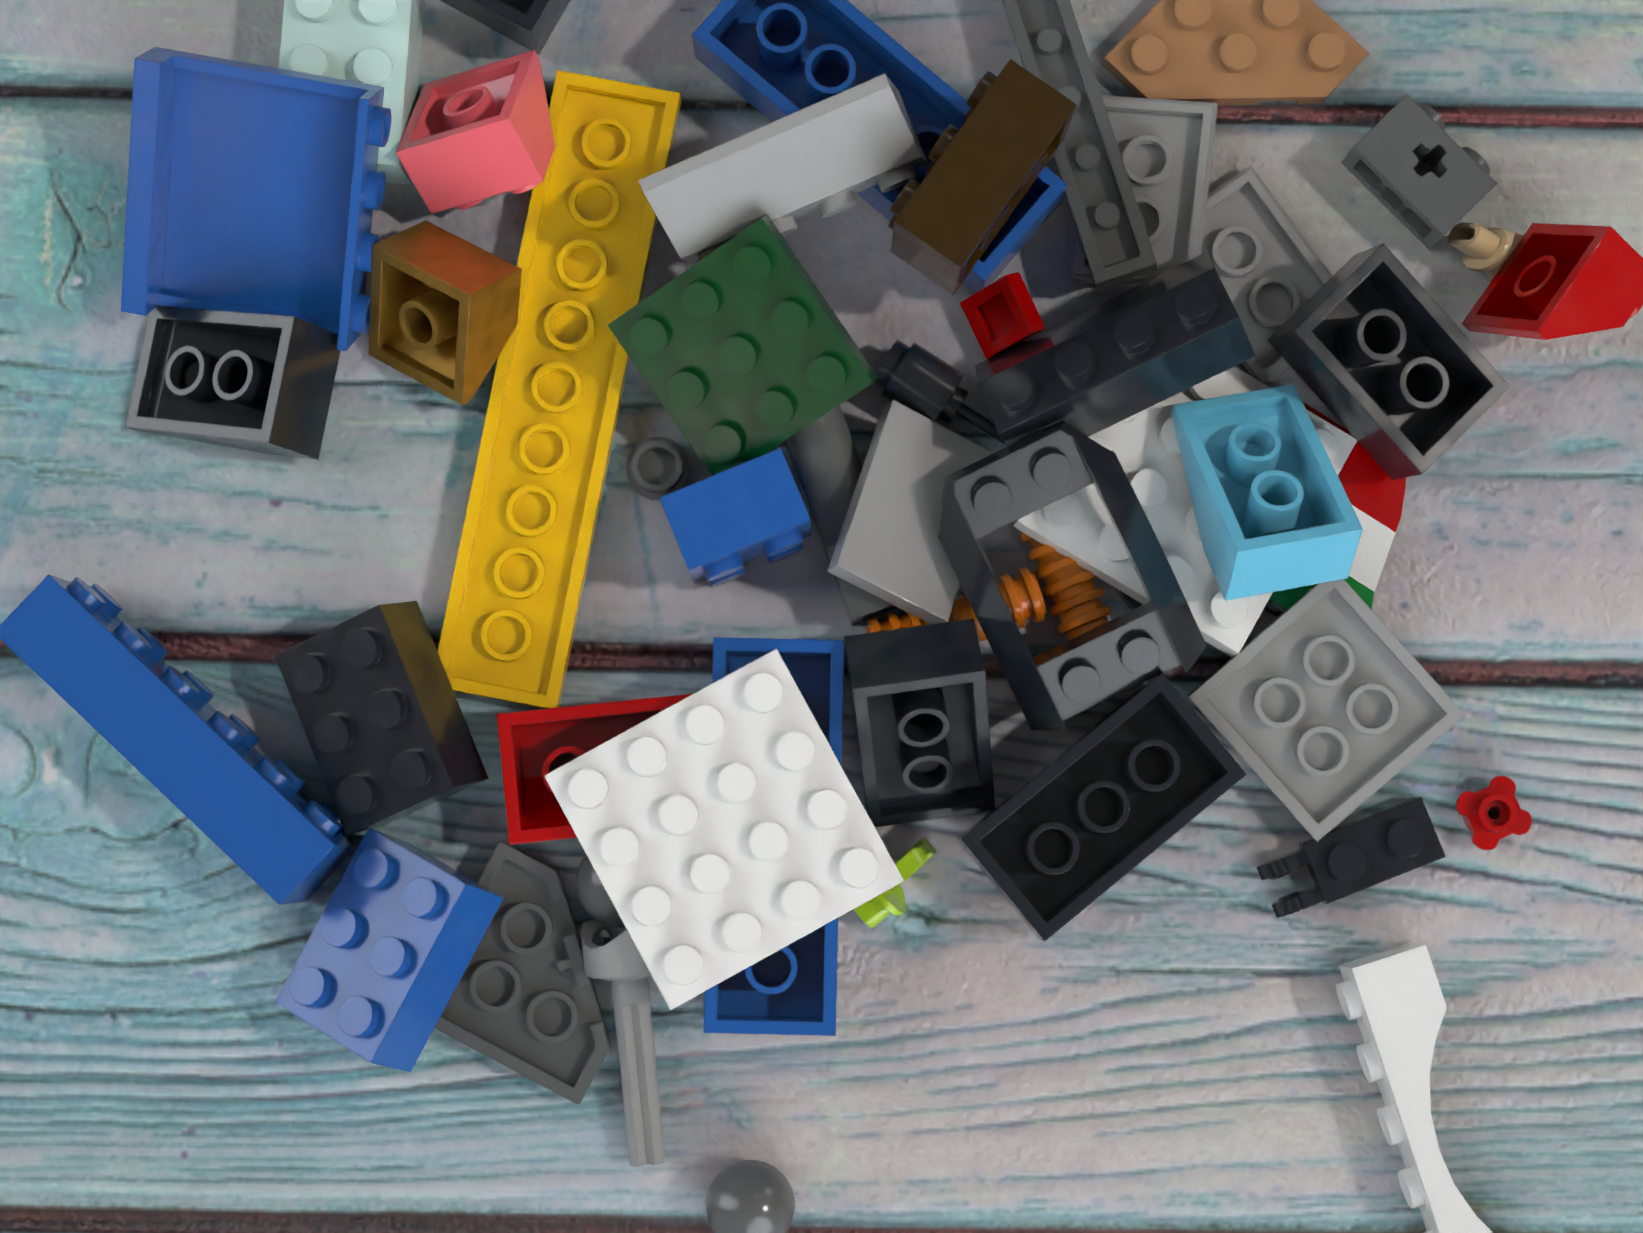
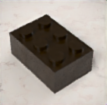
[888,59,1077,295]

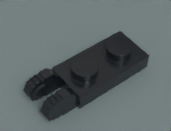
[1256,797,1446,918]

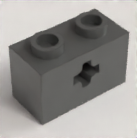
[1341,94,1498,250]

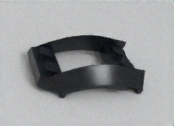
[937,420,1207,730]

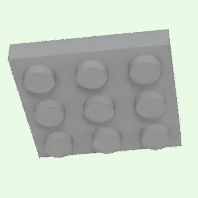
[1188,579,1465,842]

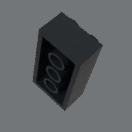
[957,673,1247,941]

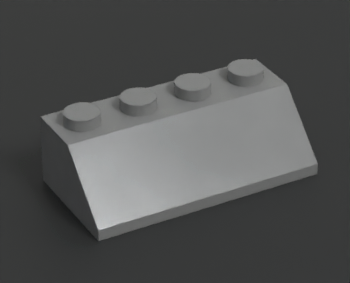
[638,74,928,263]

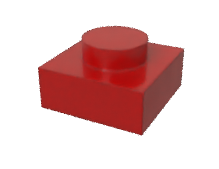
[960,272,1046,359]

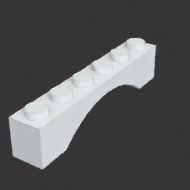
[1336,942,1493,1233]

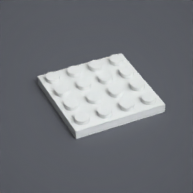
[1013,366,1357,657]
[544,648,904,1010]

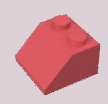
[395,50,555,214]

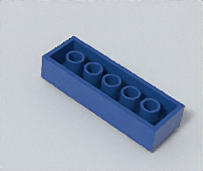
[692,0,1067,293]
[0,574,358,905]
[703,637,844,1036]

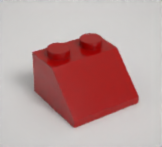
[1461,223,1643,340]

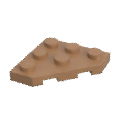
[1102,0,1369,106]

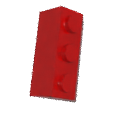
[497,694,692,845]

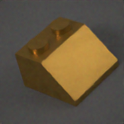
[368,220,522,406]

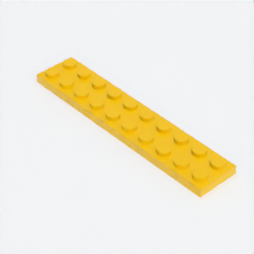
[438,70,682,709]

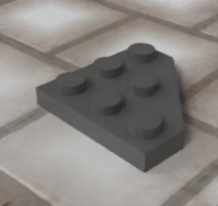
[435,841,611,1105]

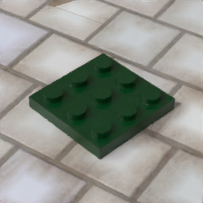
[608,214,878,476]

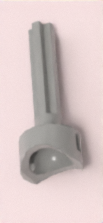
[580,919,666,1167]

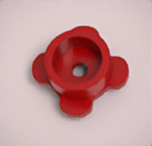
[1456,776,1532,850]

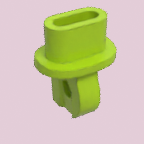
[853,837,937,928]

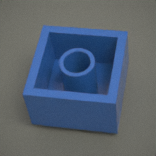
[659,448,811,588]

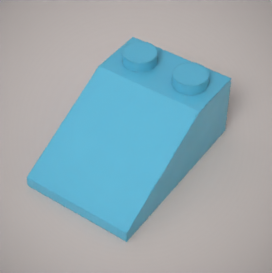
[1171,384,1363,601]

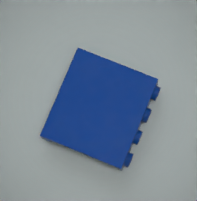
[121,47,392,351]

